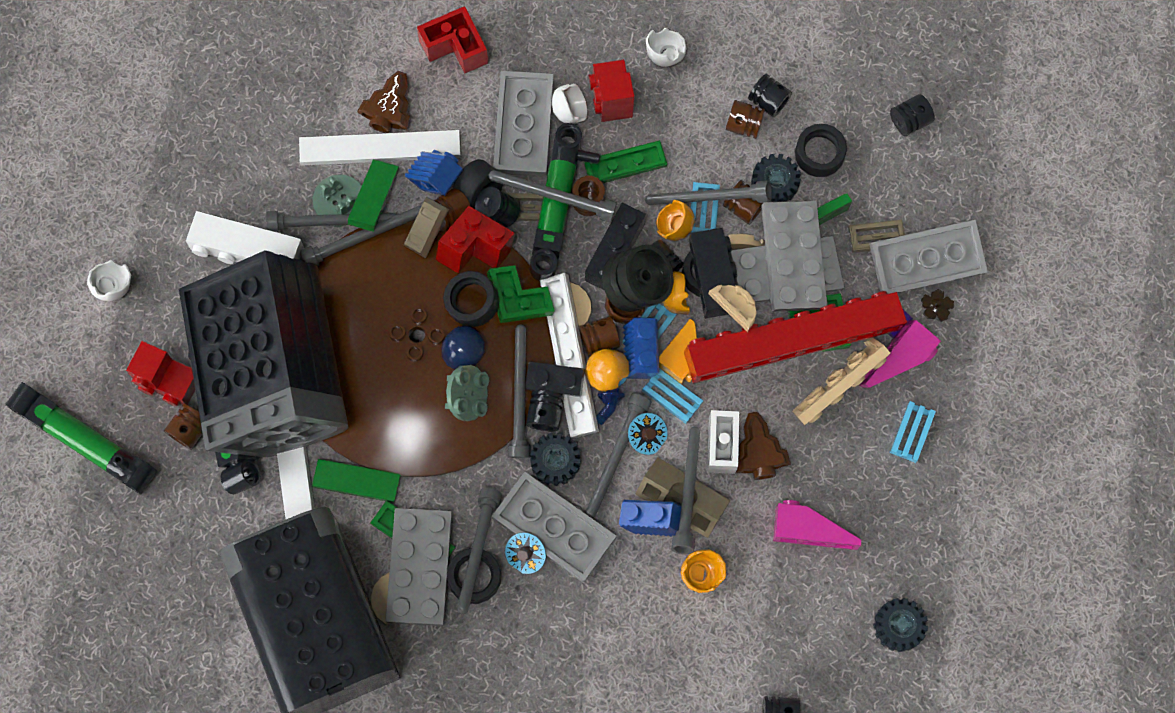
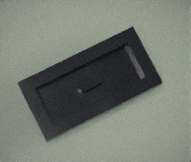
[525,362,585,397]

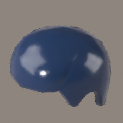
[441,326,485,370]

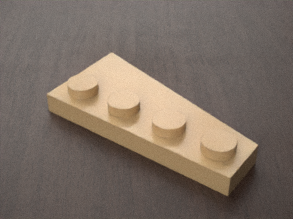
[792,338,891,425]

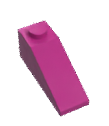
[859,320,941,388]
[773,500,861,550]

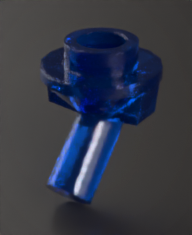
[596,388,625,425]

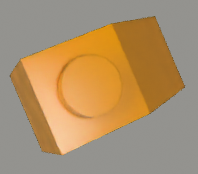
[659,319,697,385]

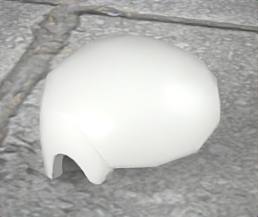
[646,28,687,67]
[552,84,588,124]
[87,260,132,302]

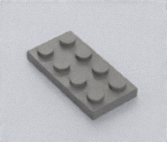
[493,71,553,176]
[761,201,827,312]
[869,219,988,294]
[728,236,844,303]
[492,472,616,583]
[386,508,452,626]

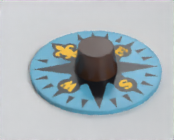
[628,413,668,455]
[505,532,546,574]

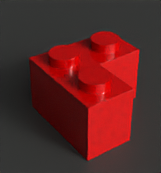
[417,6,488,74]
[588,59,634,122]
[436,206,515,274]
[126,341,195,407]

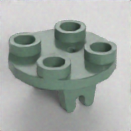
[312,174,362,228]
[445,365,489,421]

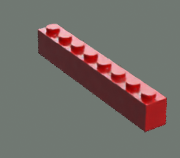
[684,291,907,384]

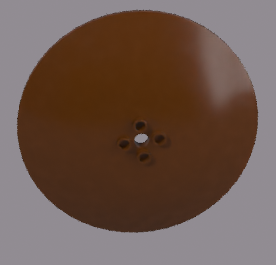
[318,219,555,477]

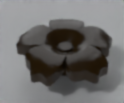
[921,289,954,322]

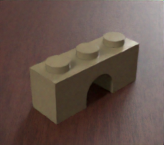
[635,457,730,538]

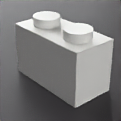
[707,410,739,474]

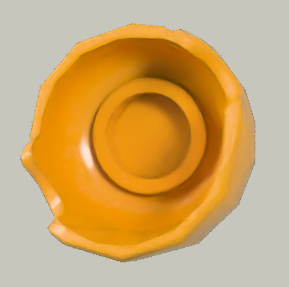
[656,200,695,241]
[662,272,690,315]
[585,349,629,392]
[681,549,726,593]

